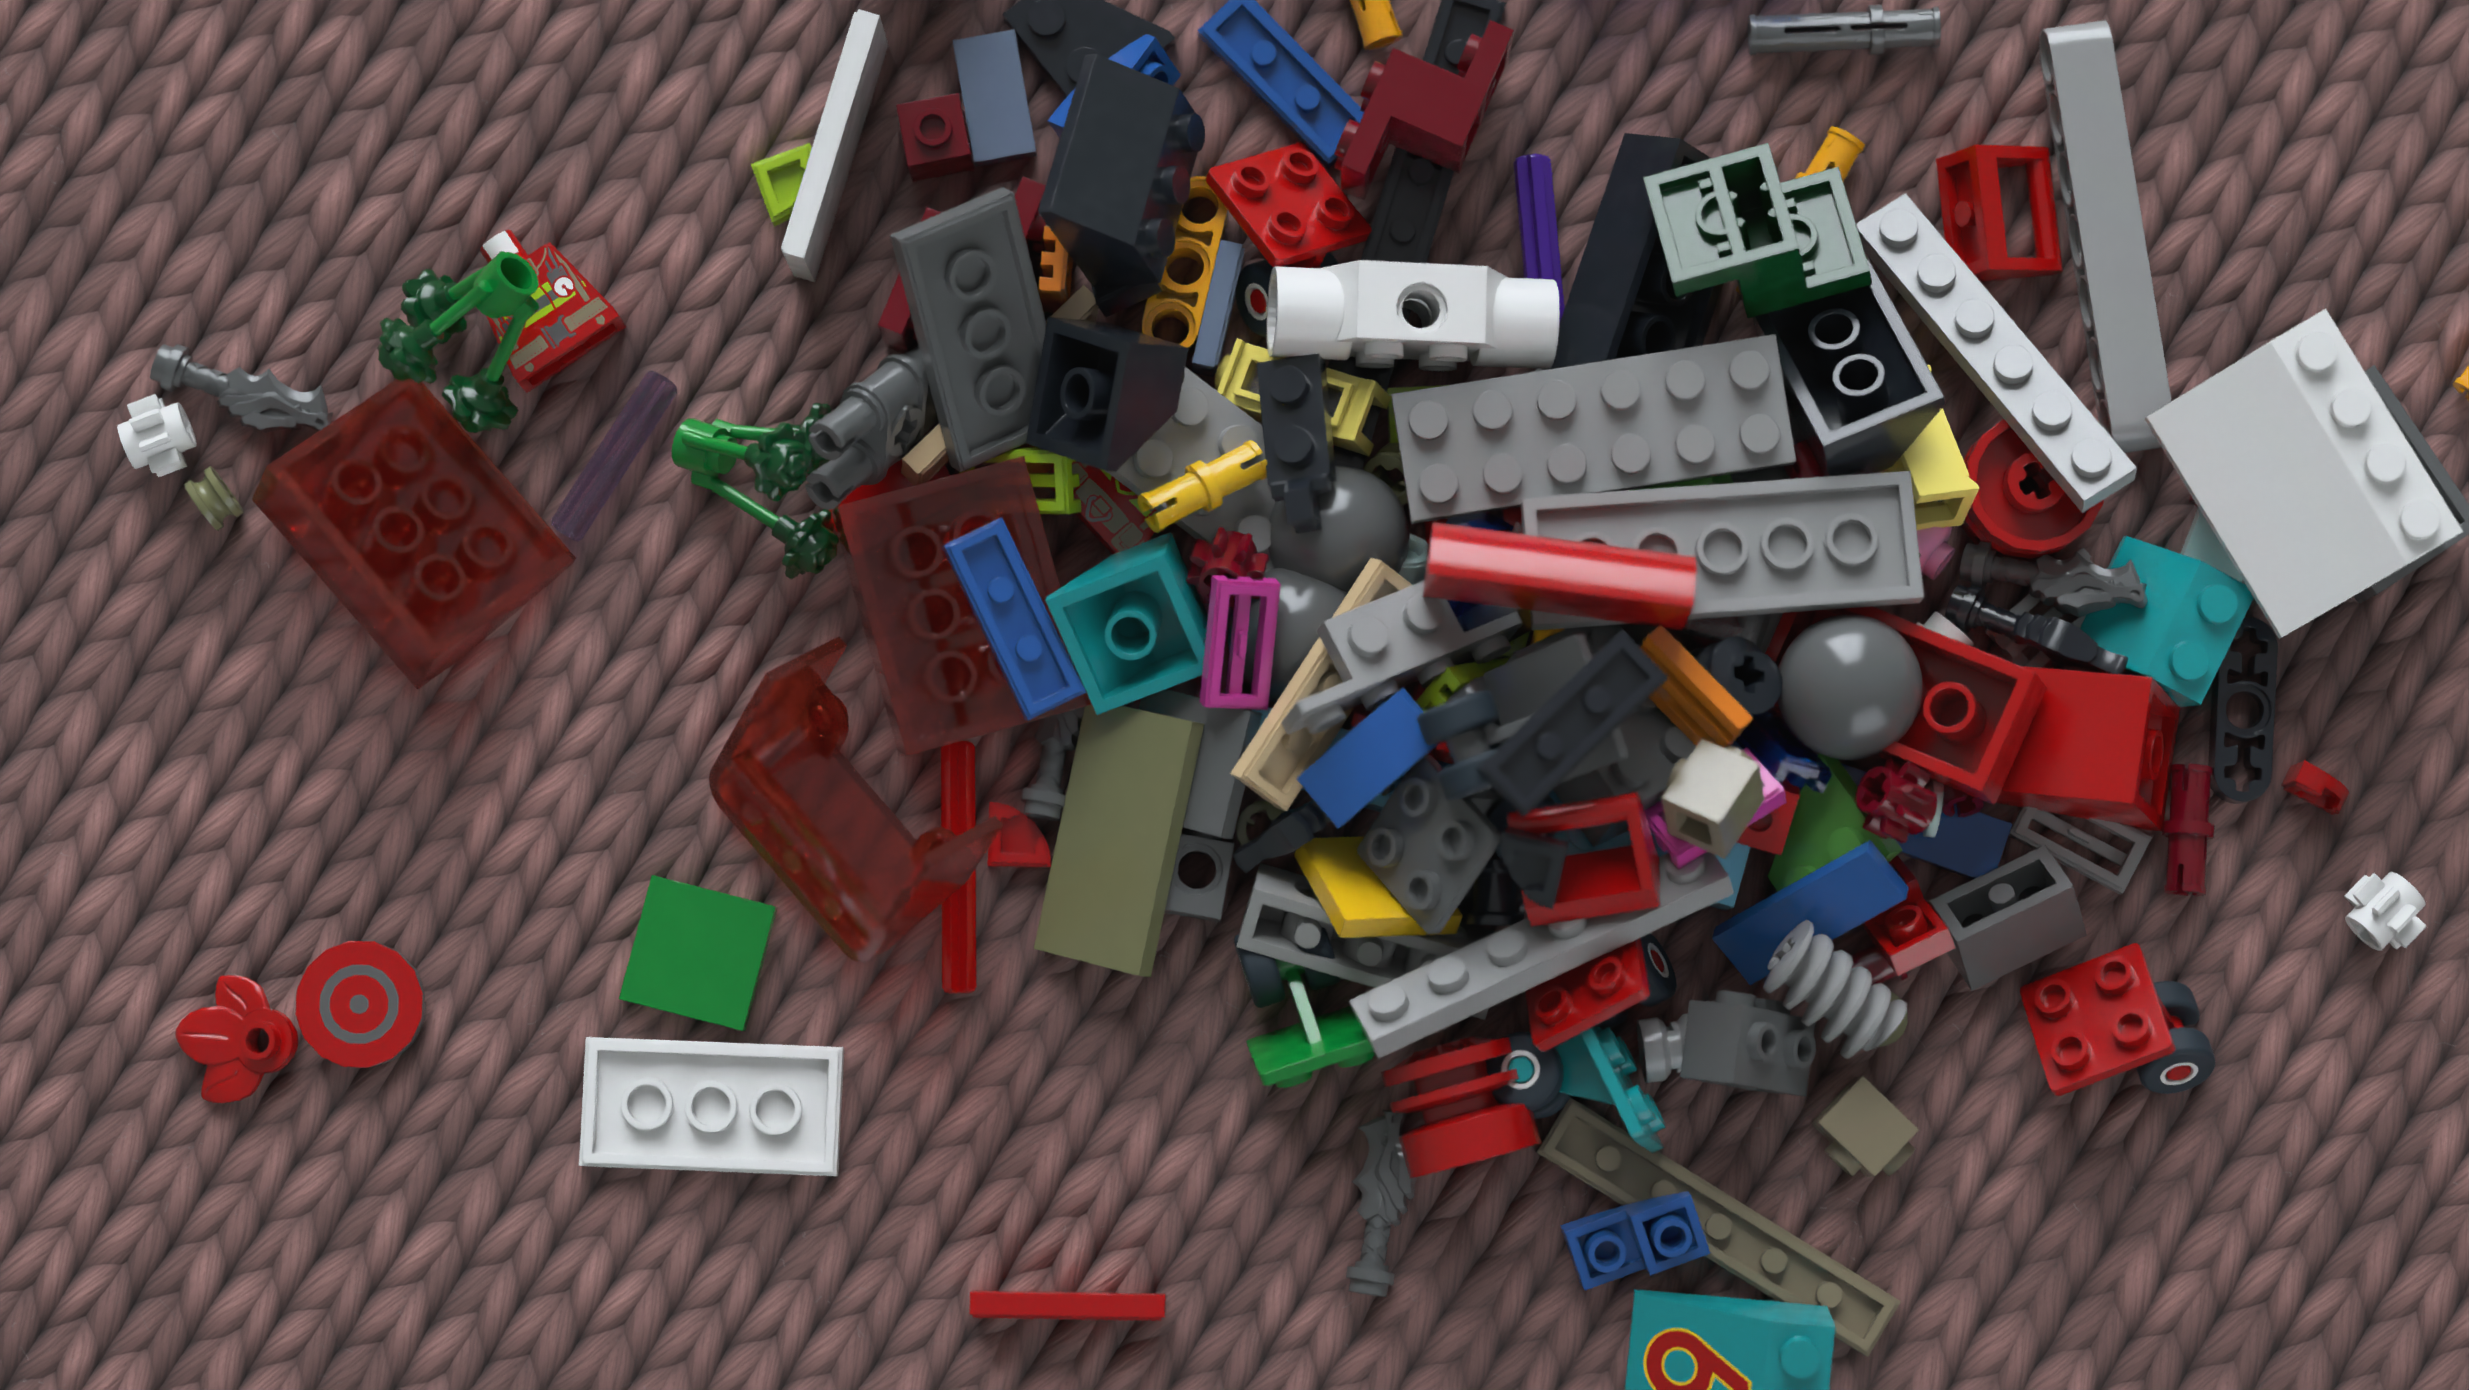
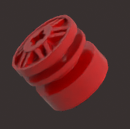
[1381,1036,1541,1179]

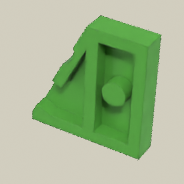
[1768,754,1903,891]

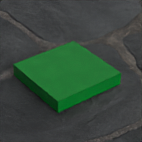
[619,875,778,1031]

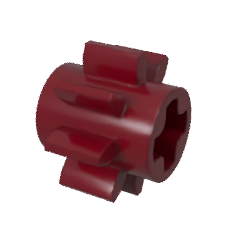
[1186,527,1269,611]
[1856,758,1937,843]

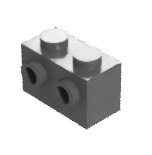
[1930,845,2087,991]
[1680,991,1816,1097]

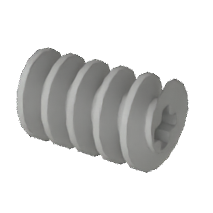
[1763,920,1907,1059]

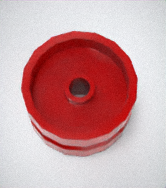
[1961,419,2104,561]

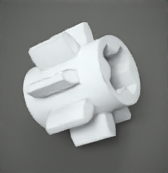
[117,394,197,477]
[2344,872,2426,951]

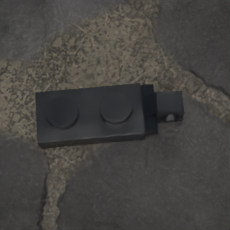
[1257,353,1337,534]

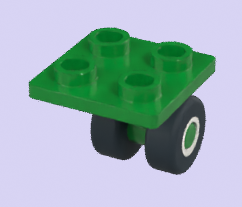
[1234,927,1375,1088]

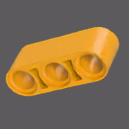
[1142,176,1227,361]

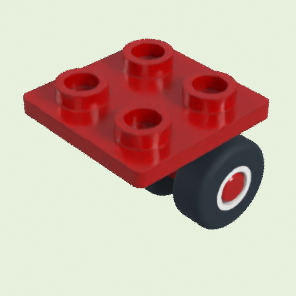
[1205,142,1372,337]
[1525,933,1677,1052]
[2020,943,2216,1096]

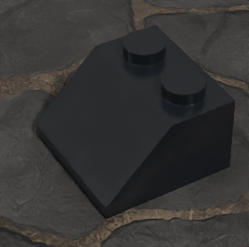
[1026,317,1189,472]

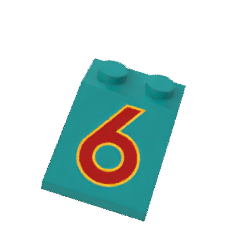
[1624,1289,1835,1390]

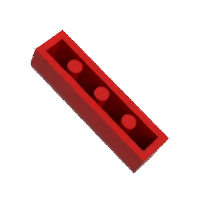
[1422,523,1696,630]

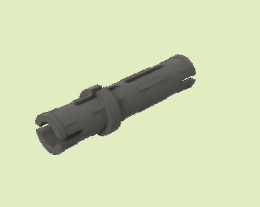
[1748,4,1941,55]

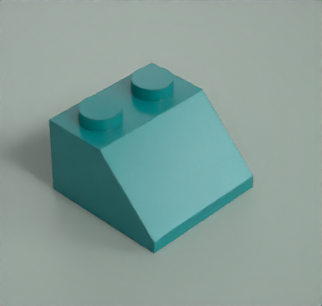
[1045,532,1208,715]
[2079,536,2254,707]

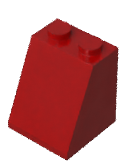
[1996,666,2180,831]

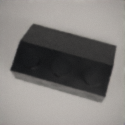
[1038,54,1205,287]
[1752,259,1945,477]

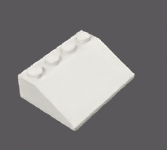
[2144,309,2463,639]

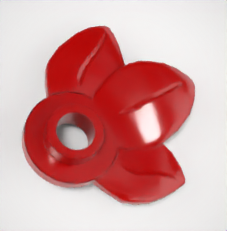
[175,975,298,1103]

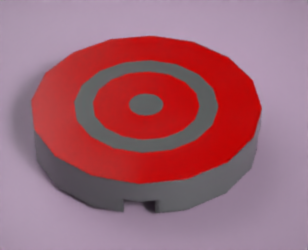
[295,941,426,1068]

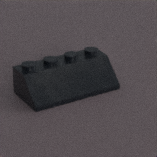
[1544,133,1724,370]

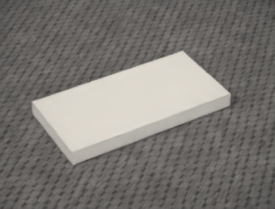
[781,9,888,282]
[579,1037,844,1176]

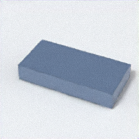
[952,30,1037,167]
[1192,240,1245,377]

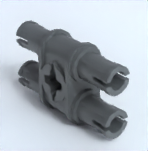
[805,344,939,510]

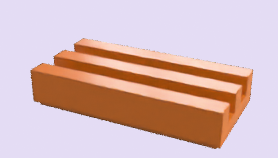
[1038,226,1074,313]
[1640,625,1753,748]

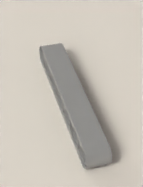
[2039,20,2172,453]

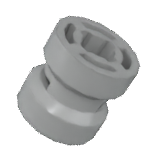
[1637,1014,1688,1083]

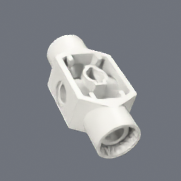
[1267,260,1559,371]

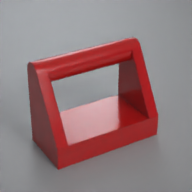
[1936,144,2063,282]
[1507,792,1660,927]

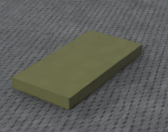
[1034,698,1204,977]

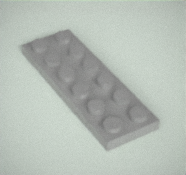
[1391,334,1796,524]
[1520,471,1924,631]

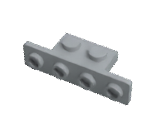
[1281,581,1523,734]

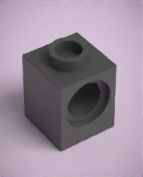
[1164,828,1234,923]

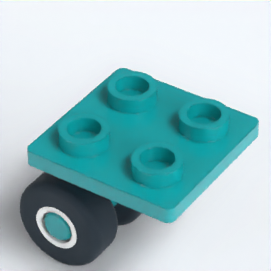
[1486,1025,1666,1154]

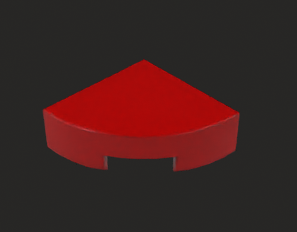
[2281,760,2349,815]
[987,802,1052,868]

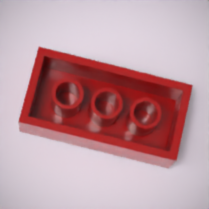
[1765,606,2047,805]

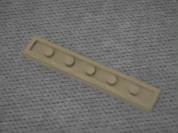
[1536,1098,1901,1357]

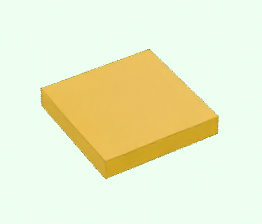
[1294,837,1462,938]

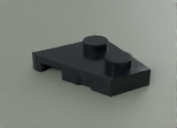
[1003,0,1176,98]

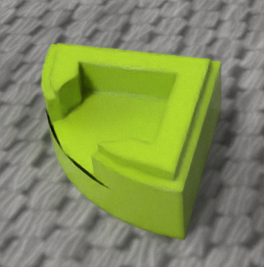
[751,143,812,227]

